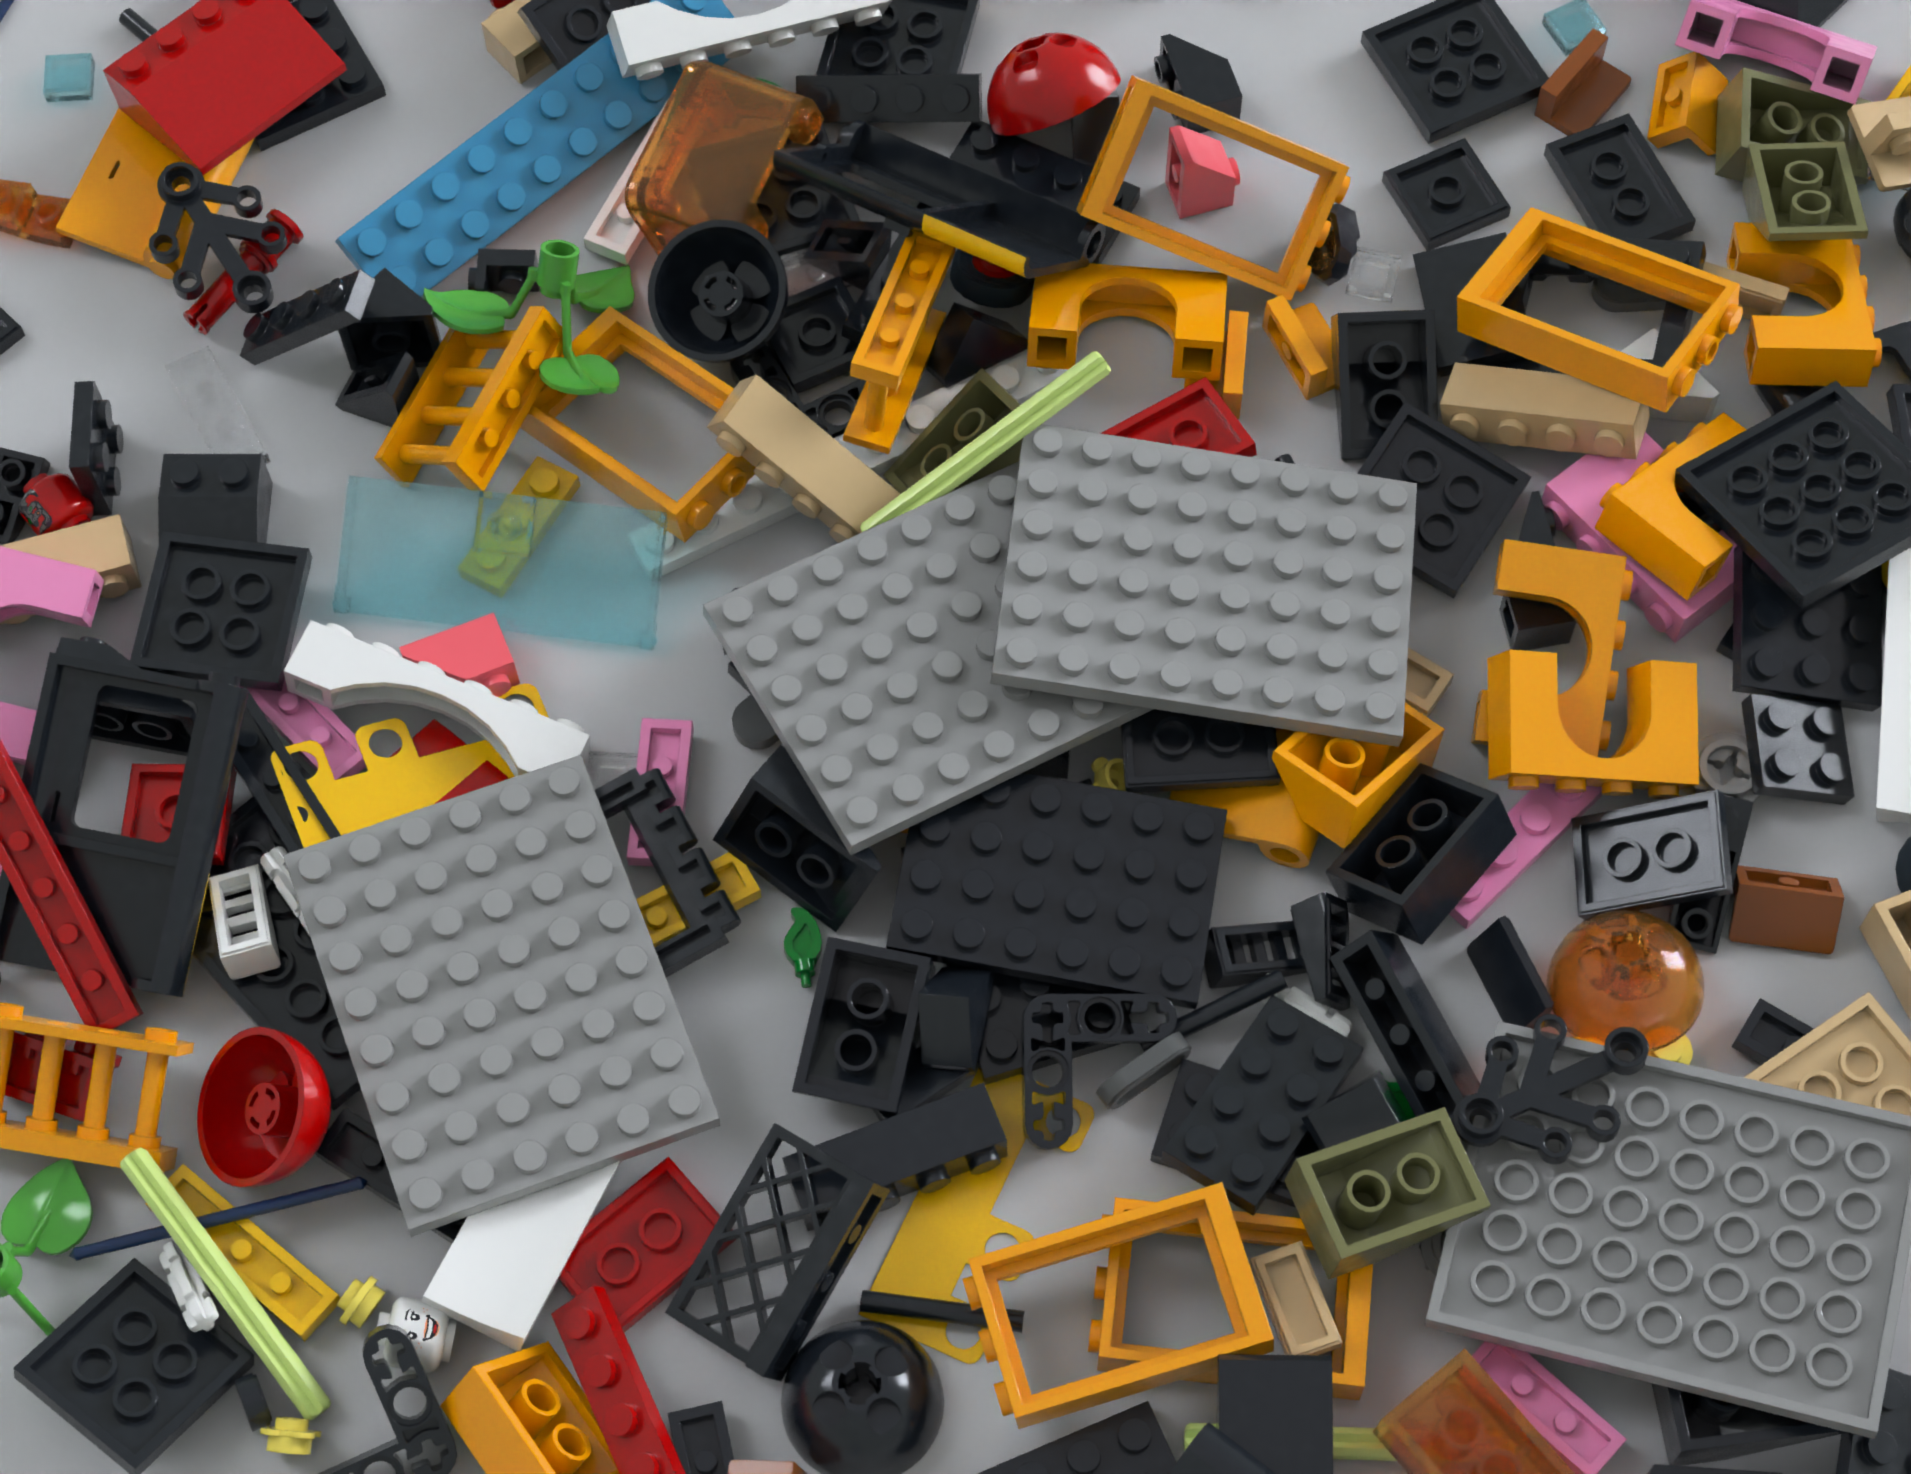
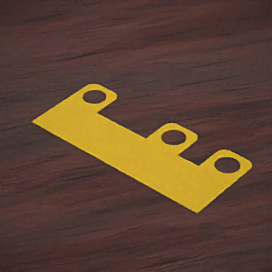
[271,684,549,848]
[858,1068,1094,1364]

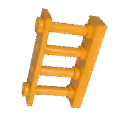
[843,229,956,454]
[374,306,563,492]
[0,1002,194,1172]

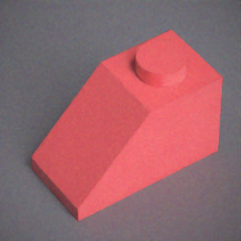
[1165,125,1240,219]
[399,612,520,697]

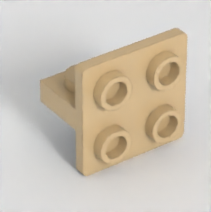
[1847,96,1911,192]

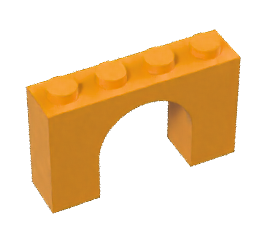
[1726,222,1882,387]
[1027,263,1227,381]
[1594,412,1747,601]
[1471,539,1633,757]
[1487,649,1699,799]

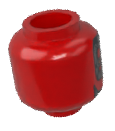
[19,473,94,536]

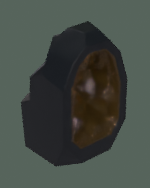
[1308,204,1360,286]

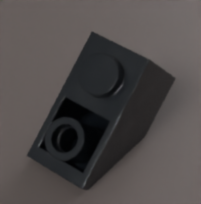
[1154,34,1242,133]

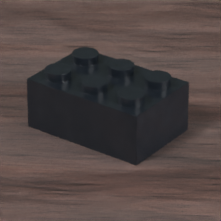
[1325,763,1517,945]

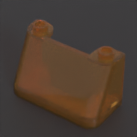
[625,61,824,256]

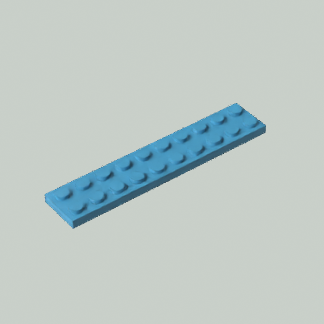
[335,0,735,297]

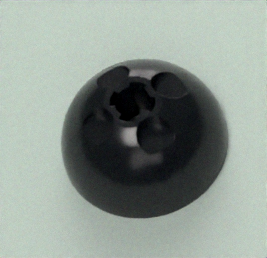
[648,220,789,363]
[781,1320,944,1474]

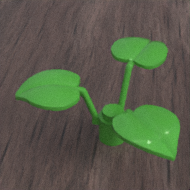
[423,240,635,395]
[0,1159,93,1336]

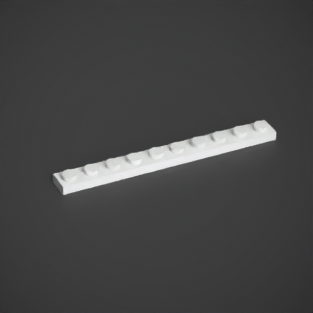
[628,349,1067,581]

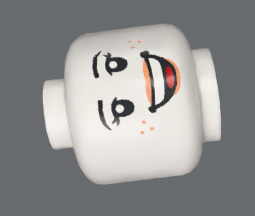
[377,1297,457,1373]

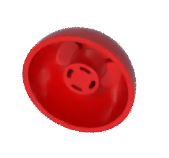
[987,32,1121,136]
[197,1027,331,1187]

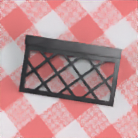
[665,1123,890,1382]

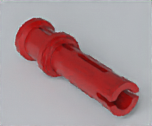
[183,209,304,335]

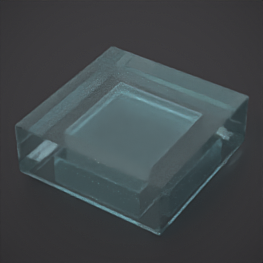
[1542,0,1607,56]
[43,53,95,102]

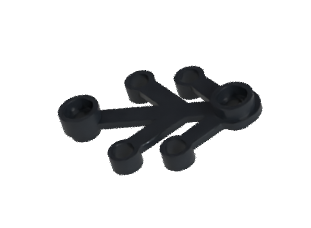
[149,162,287,314]
[1452,1014,1649,1165]

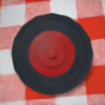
[950,249,1035,308]

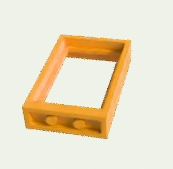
[1076,75,1351,301]
[1457,207,1743,413]
[520,306,756,543]
[962,1182,1274,1429]
[1088,1197,1373,1401]

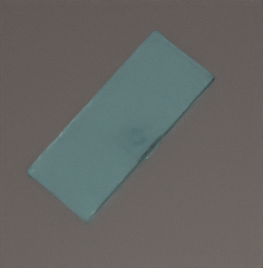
[332,476,668,650]

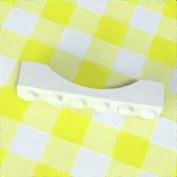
[606,0,892,80]
[284,620,590,777]

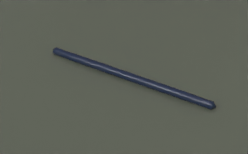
[69,1176,368,1261]

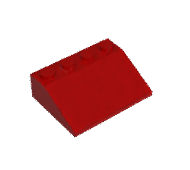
[103,0,347,175]

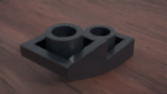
[0,447,51,545]

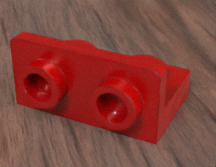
[5,1031,122,1122]

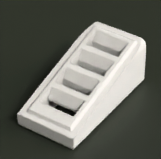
[208,864,281,980]

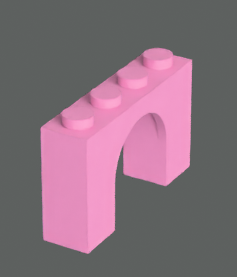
[1675,0,1877,105]
[1542,432,1738,643]
[0,546,104,765]

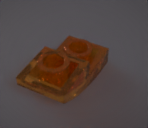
[0,179,74,249]

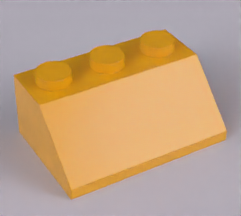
[1271,703,1445,849]
[440,1341,619,1474]

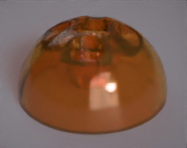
[1546,910,1705,1052]

